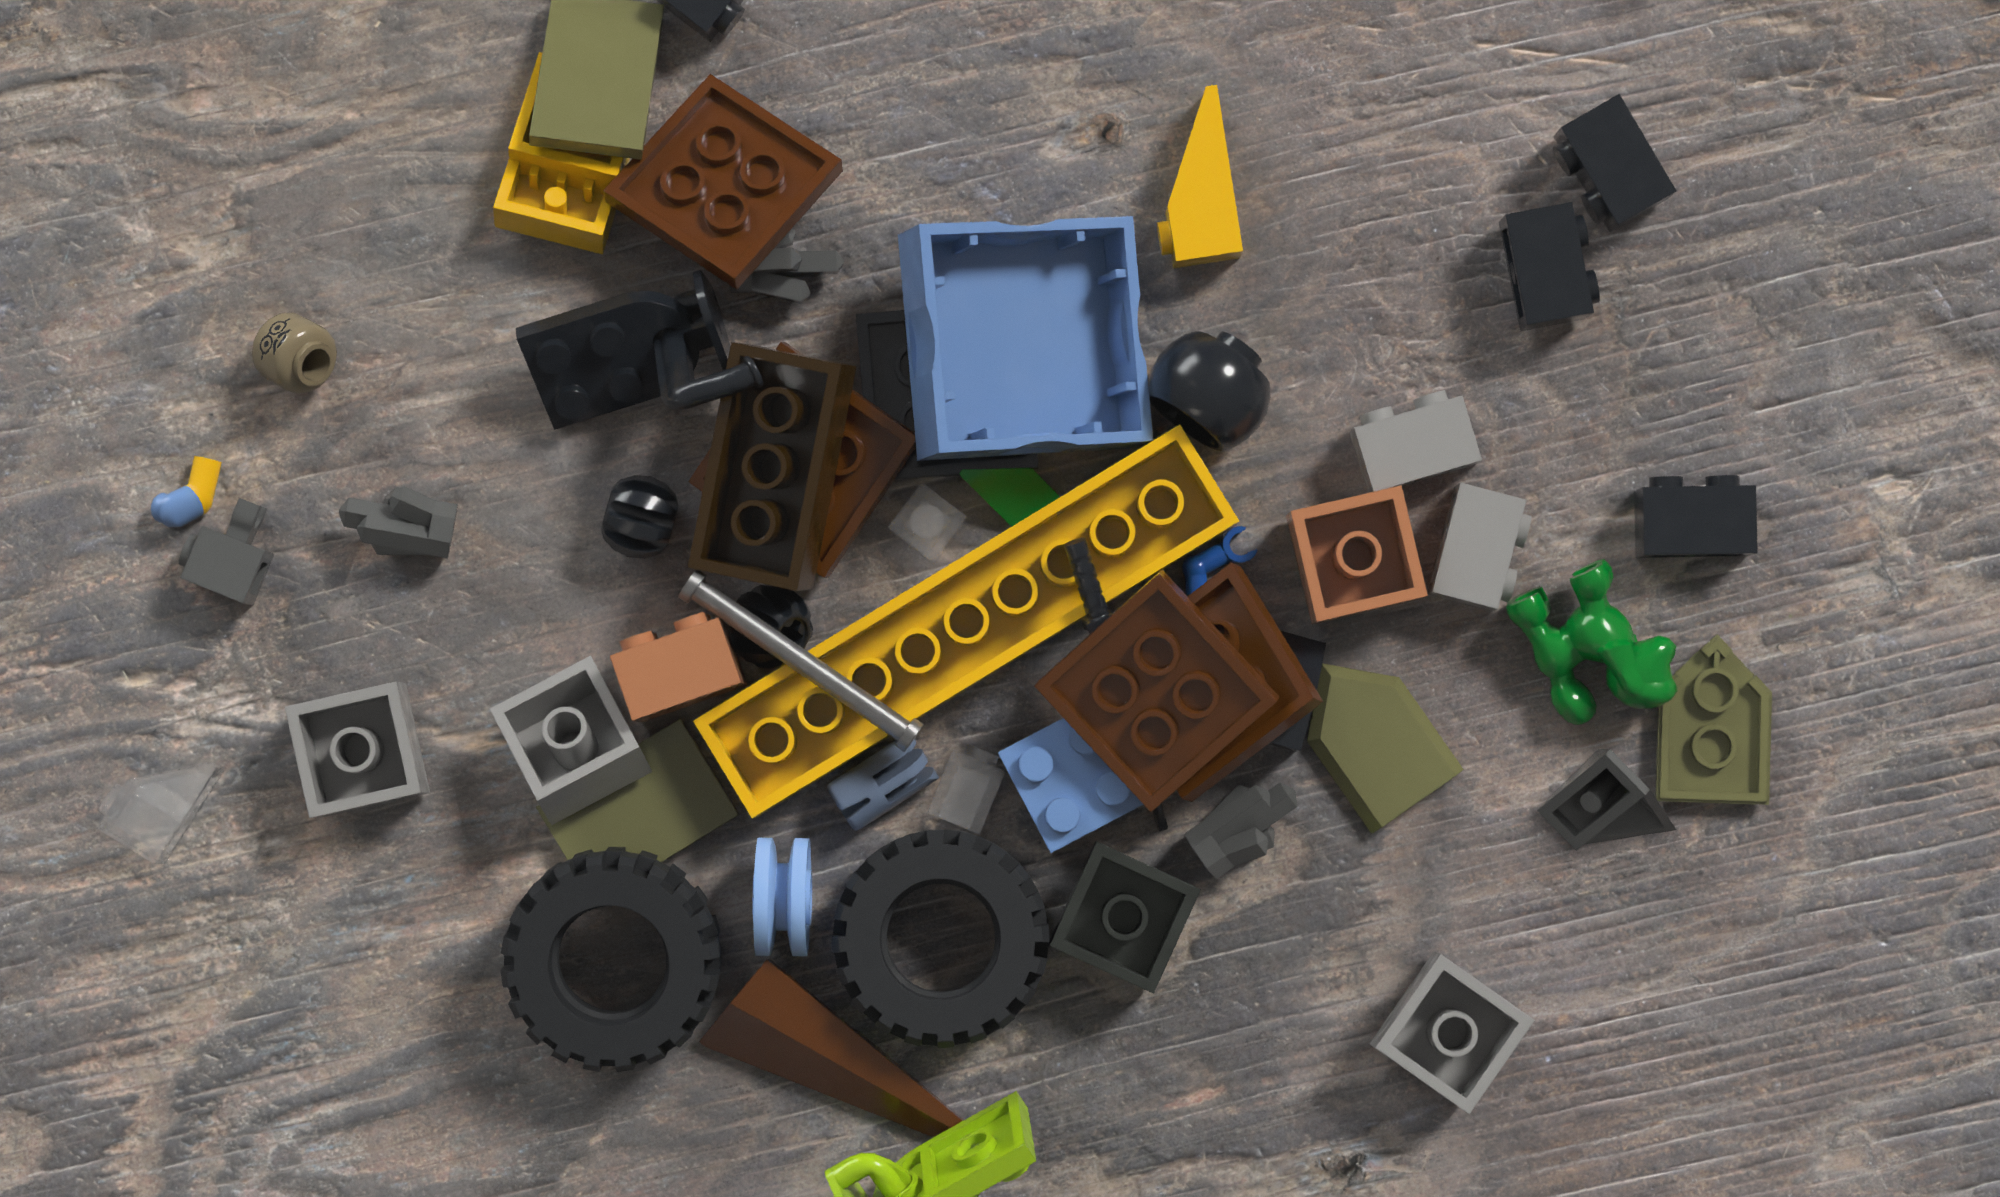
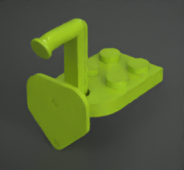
[824,1091,1036,1197]

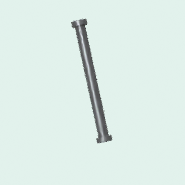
[678,570,924,753]

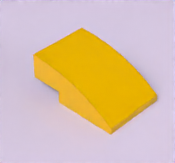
[493,52,630,255]

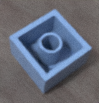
[998,718,1144,853]

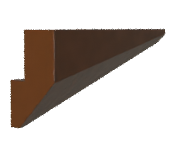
[699,958,964,1137]

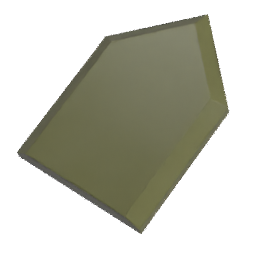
[1655,634,1772,805]
[1307,663,1464,834]

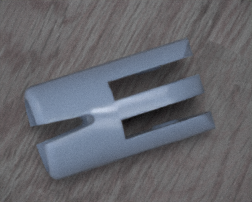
[826,739,939,831]

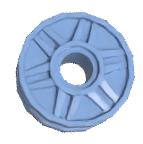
[752,837,812,956]

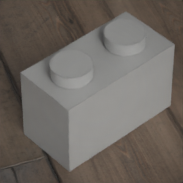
[1349,390,1482,493]
[1427,483,1532,612]

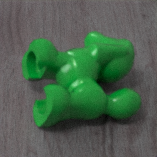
[1506,559,1677,725]

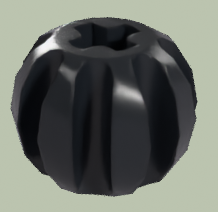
[601,475,679,559]
[728,584,813,669]

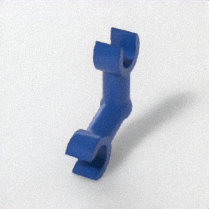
[1182,526,1258,596]

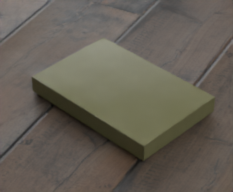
[529,0,664,160]
[536,719,740,862]

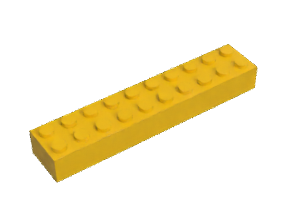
[693,425,1239,818]

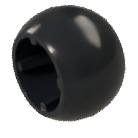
[1148,331,1271,451]

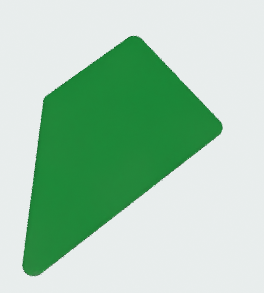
[960,468,1060,527]

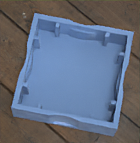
[898,216,1153,461]

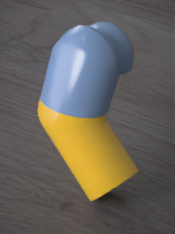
[151,456,222,527]

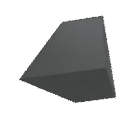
[1537,749,1677,851]

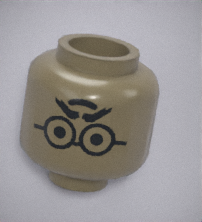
[252,312,337,394]

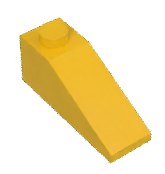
[1157,85,1243,268]

